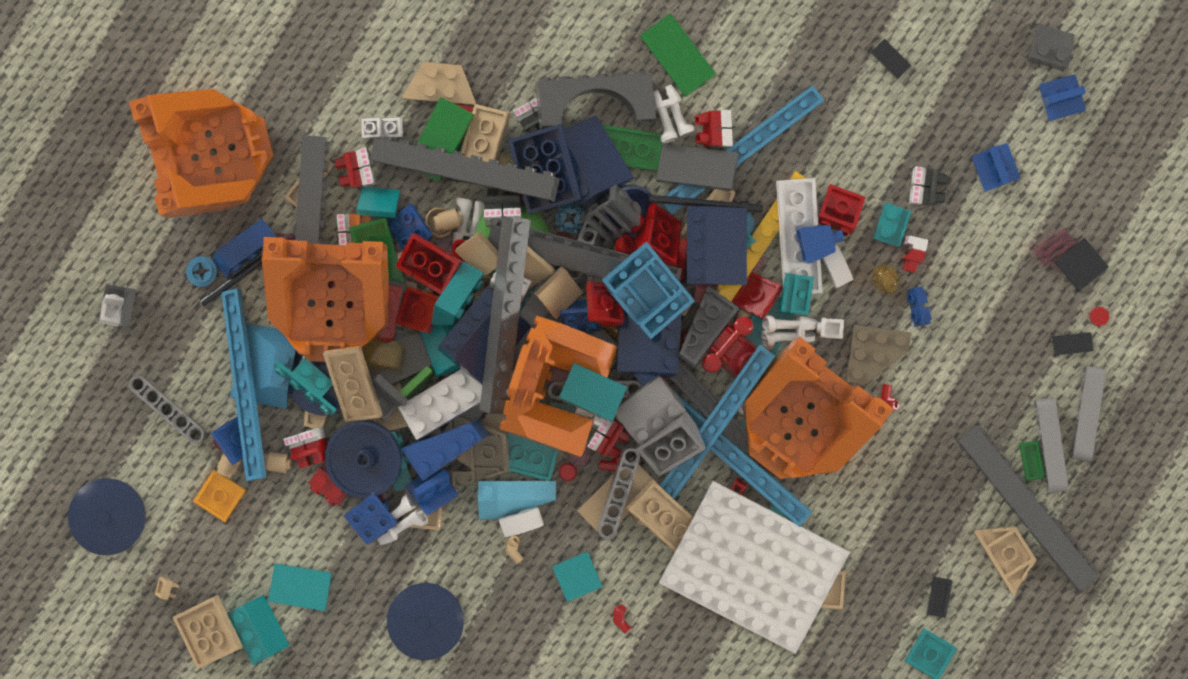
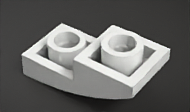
[361,118,403,138]
[821,243,854,288]
[499,507,544,537]

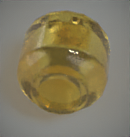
[872,264,900,293]

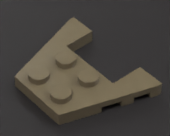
[449,416,510,488]

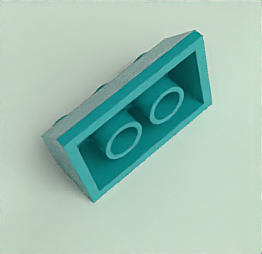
[432,262,484,326]
[419,319,461,377]
[227,594,290,665]

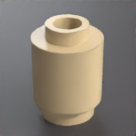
[433,209,463,232]
[264,452,292,473]
[217,453,241,478]

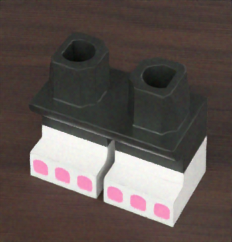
[513,98,540,133]
[909,166,948,206]
[484,188,521,226]

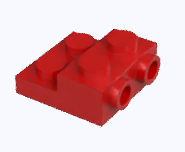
[818,184,866,236]
[586,281,625,327]
[395,287,440,334]
[308,462,348,506]

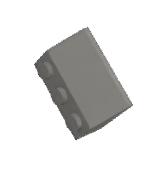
[616,375,686,445]
[636,411,705,476]

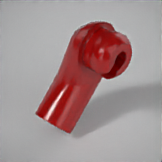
[880,384,899,411]
[599,454,626,472]
[613,604,631,634]

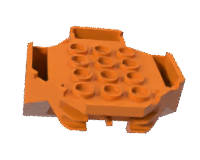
[129,89,275,219]
[262,237,390,362]
[499,316,618,457]
[742,337,894,479]

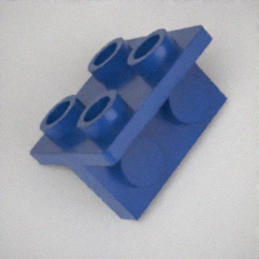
[1039,74,1086,121]
[972,143,1020,192]
[388,204,433,250]
[560,300,601,333]
[406,469,458,516]
[344,493,397,545]

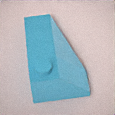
[478,481,556,519]

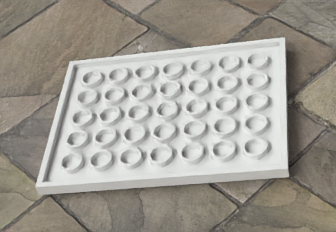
[659,481,850,654]

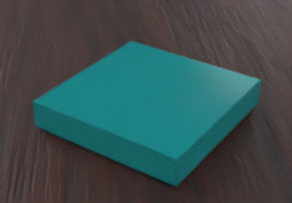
[357,187,400,218]
[552,551,603,602]
[904,628,957,679]

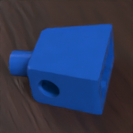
[795,225,844,264]

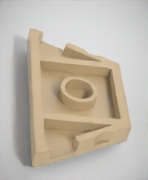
[402,62,476,105]
[973,527,1036,595]

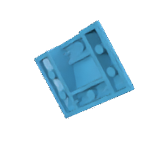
[602,242,695,339]
[230,323,297,409]

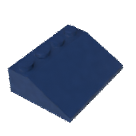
[564,115,634,209]
[508,124,582,214]
[687,206,747,286]
[438,286,532,385]
[616,309,682,377]

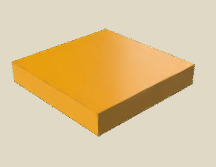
[193,469,246,522]

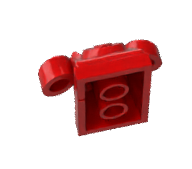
[615,203,682,266]
[395,233,467,296]
[702,317,758,379]

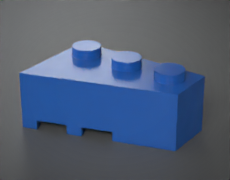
[213,219,276,278]

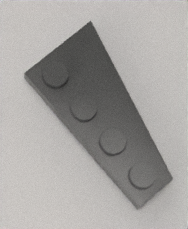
[678,286,739,367]

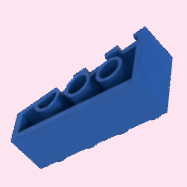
[401,419,489,480]

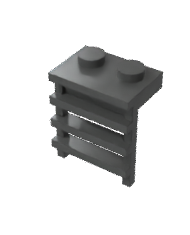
[580,185,641,246]
[98,284,136,328]
[371,374,408,421]

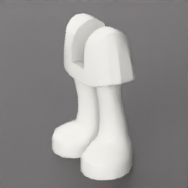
[653,85,696,144]
[452,197,484,243]
[761,315,817,351]
[377,493,428,545]

